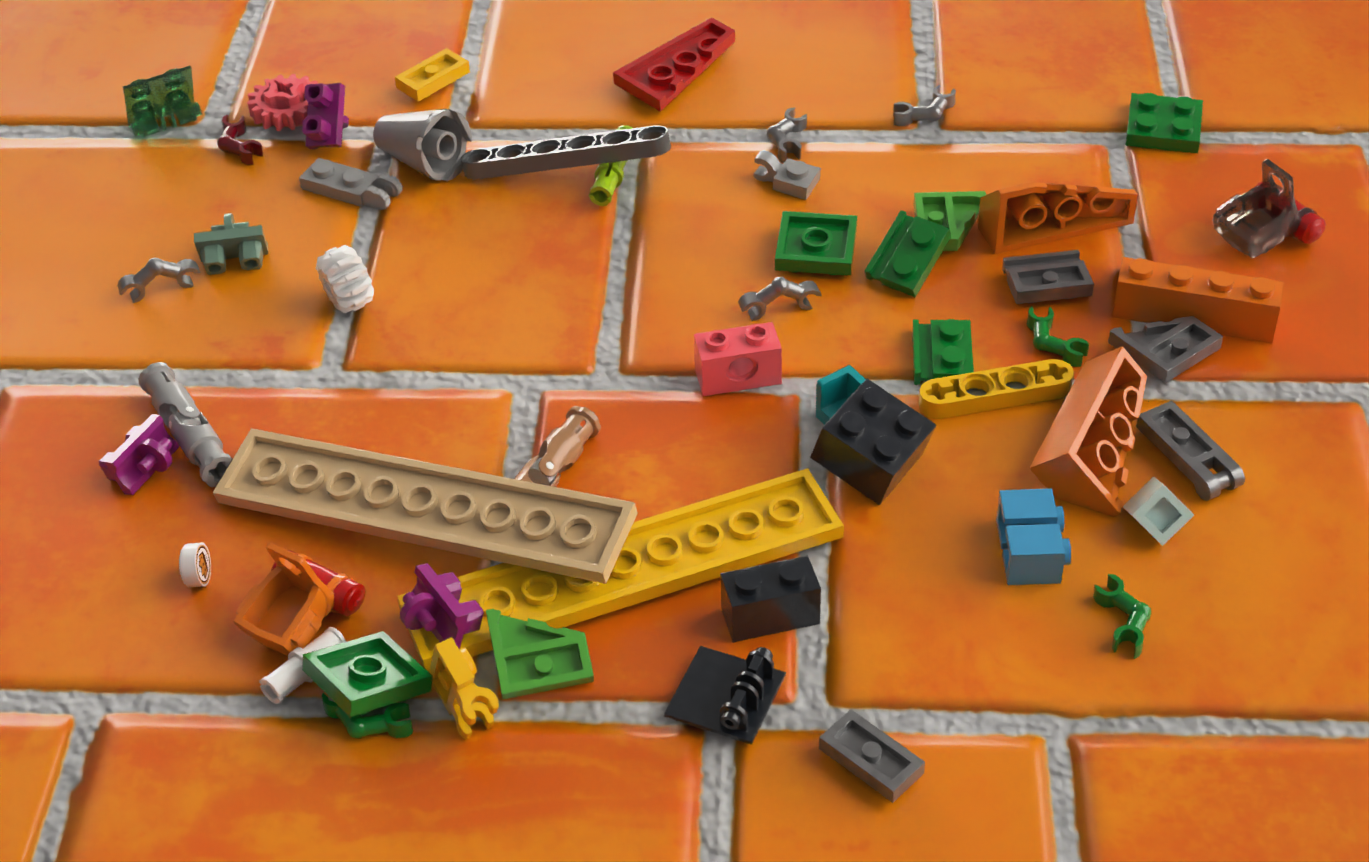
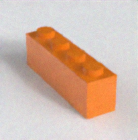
[1112,257,1284,343]
[1030,346,1147,517]

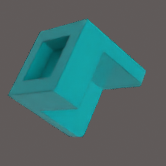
[816,365,866,425]

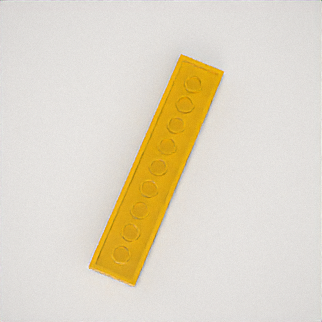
[397,468,844,671]

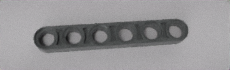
[461,125,671,179]

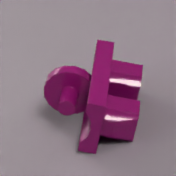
[302,83,349,150]
[99,414,179,495]
[400,563,484,649]

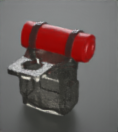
[1213,159,1326,258]

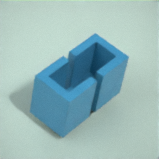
[996,488,1071,585]

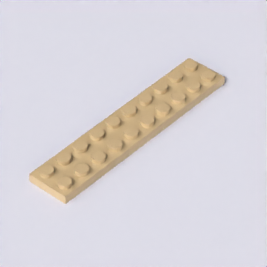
[213,428,638,584]

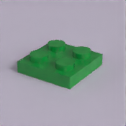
[1125,93,1203,153]
[775,211,857,275]
[302,631,433,717]

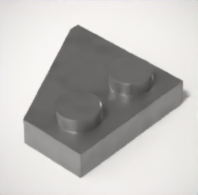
[1108,316,1223,383]

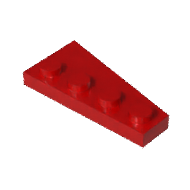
[613,17,735,112]

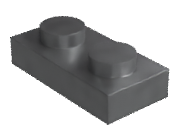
[819,709,925,803]

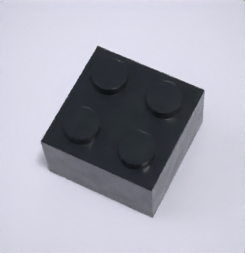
[810,378,937,505]

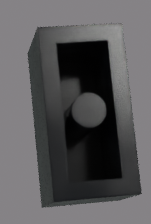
[720,555,821,642]

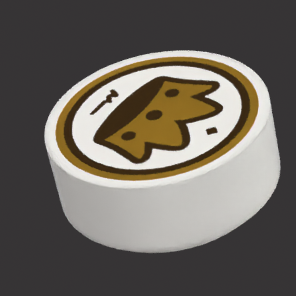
[179,542,211,588]

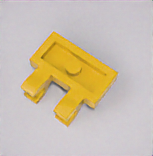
[429,637,499,740]

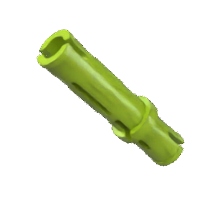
[589,125,632,206]

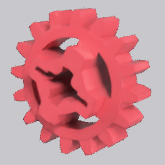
[247,74,318,131]

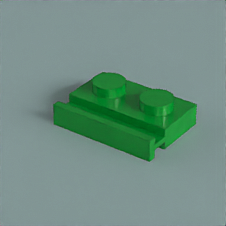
[865,210,951,298]
[912,319,974,385]

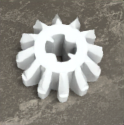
[316,245,374,313]

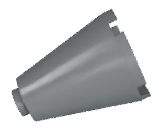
[373,109,472,181]

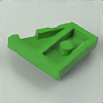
[913,191,986,251]
[486,609,594,700]

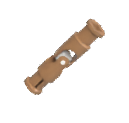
[514,406,601,487]

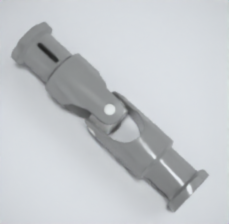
[138,362,233,487]

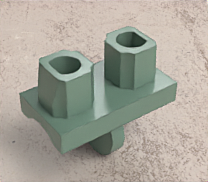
[194,213,269,275]

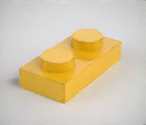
[395,48,470,102]

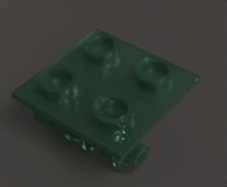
[123,66,202,138]

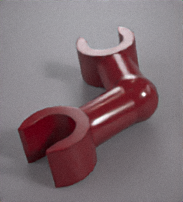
[217,114,264,165]

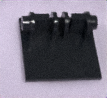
[664,646,786,745]

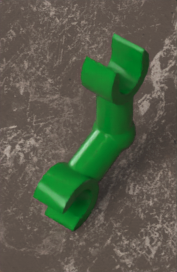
[1026,306,1089,367]
[1093,574,1152,659]
[322,693,413,739]

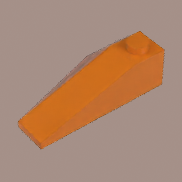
[978,182,1138,254]

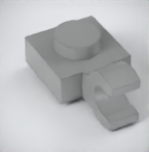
[754,150,821,200]

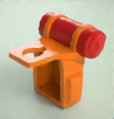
[234,542,366,655]

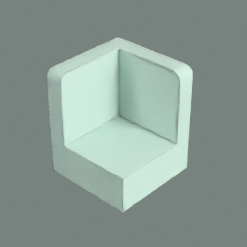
[1123,476,1194,546]

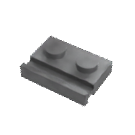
[1002,250,1094,304]

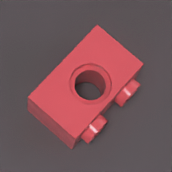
[694,322,782,396]

